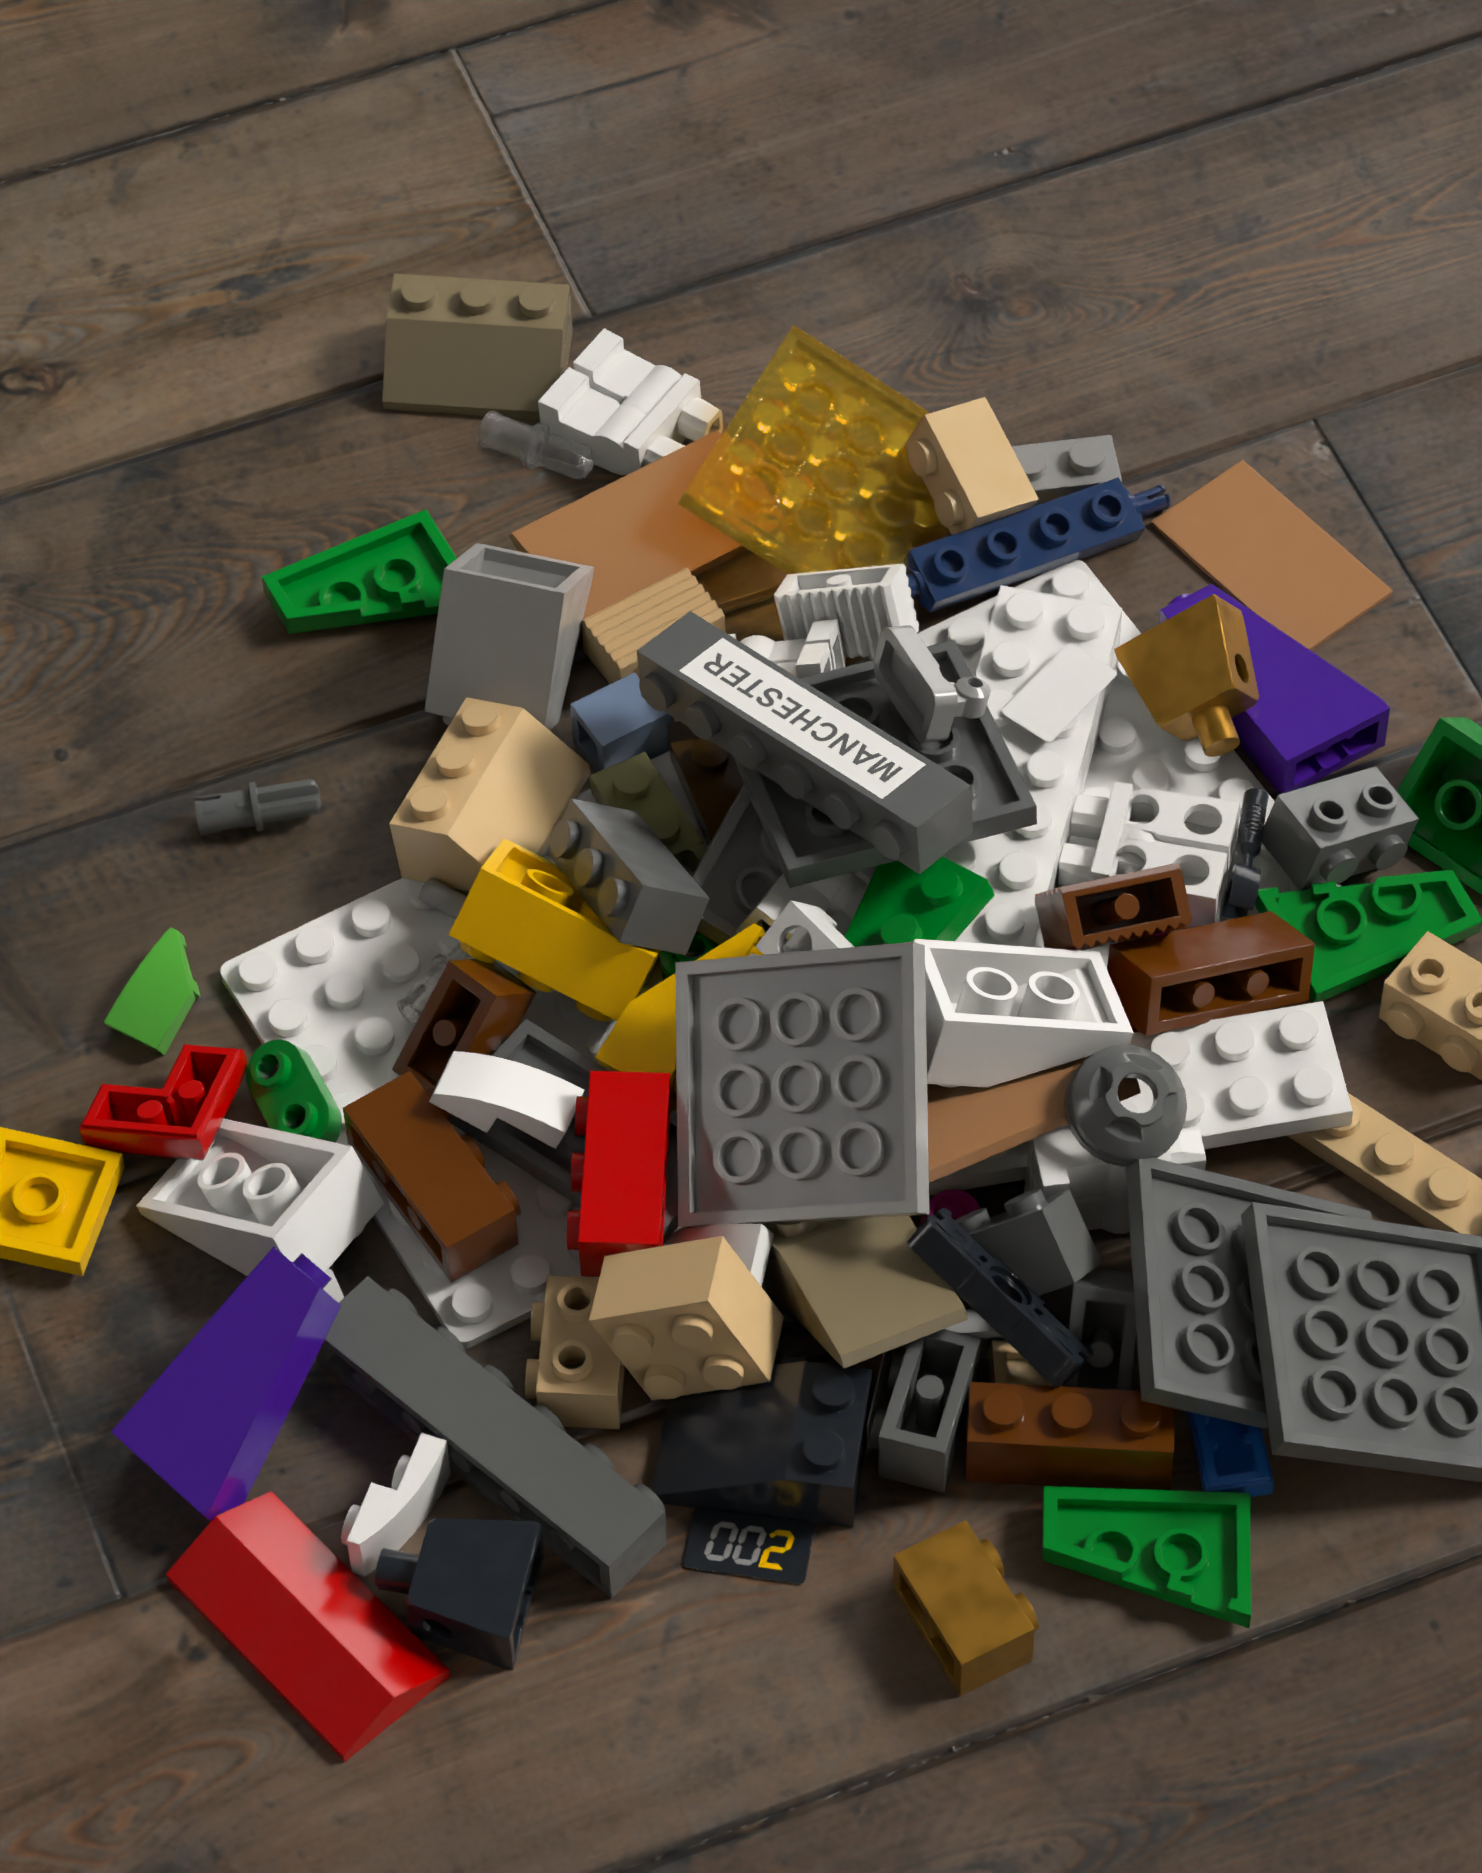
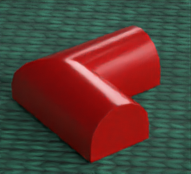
[79,1044,247,1161]

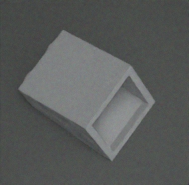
[424,543,594,730]

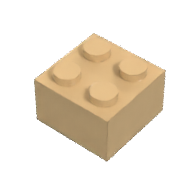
[589,1236,784,1400]

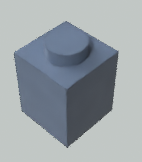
[570,672,672,772]

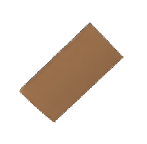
[509,430,785,636]
[927,1055,1141,1183]

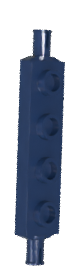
[903,477,1171,613]

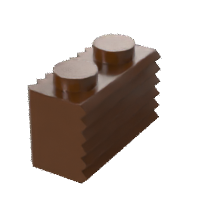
[1035,863,1192,951]

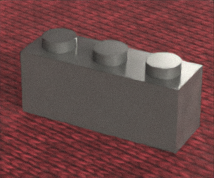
[548,798,710,955]

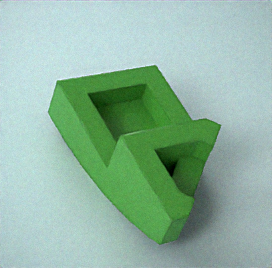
[104,927,201,1056]

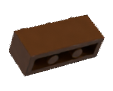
[1107,911,1315,1036]
[343,1071,521,1283]
[966,1382,1175,1490]

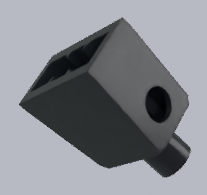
[375,1518,544,1670]

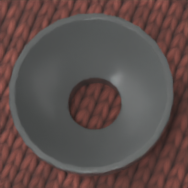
[1064,1045,1187,1167]

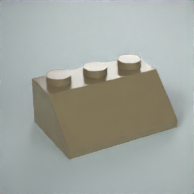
[382,273,573,420]

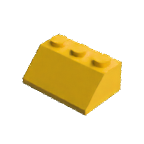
[448,838,661,1022]

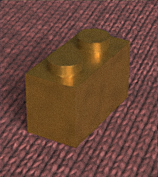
[893,1520,1039,1696]

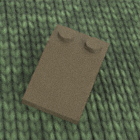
[764,1216,968,1368]

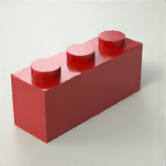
[567,1071,672,1277]

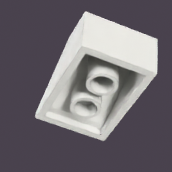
[913,939,1133,1088]
[136,1119,384,1276]

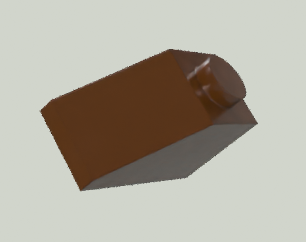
[392,958,537,1091]

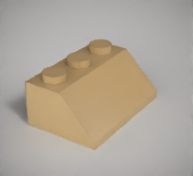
[389,697,591,891]

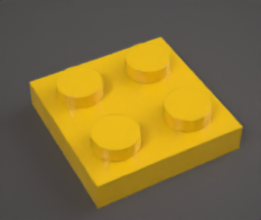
[0,1127,125,1276]

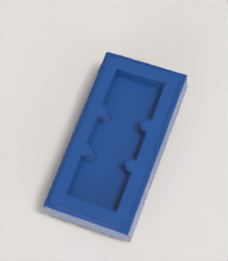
[1184,1411,1274,1497]

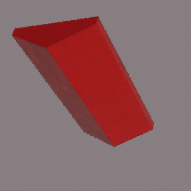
[166,1491,450,1763]

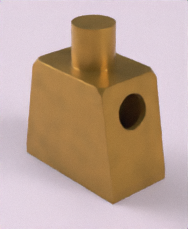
[1114,594,1259,757]

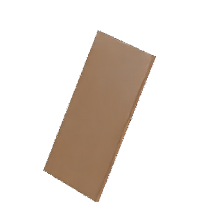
[1151,460,1393,651]

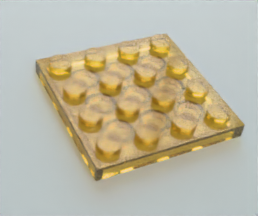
[678,325,949,574]

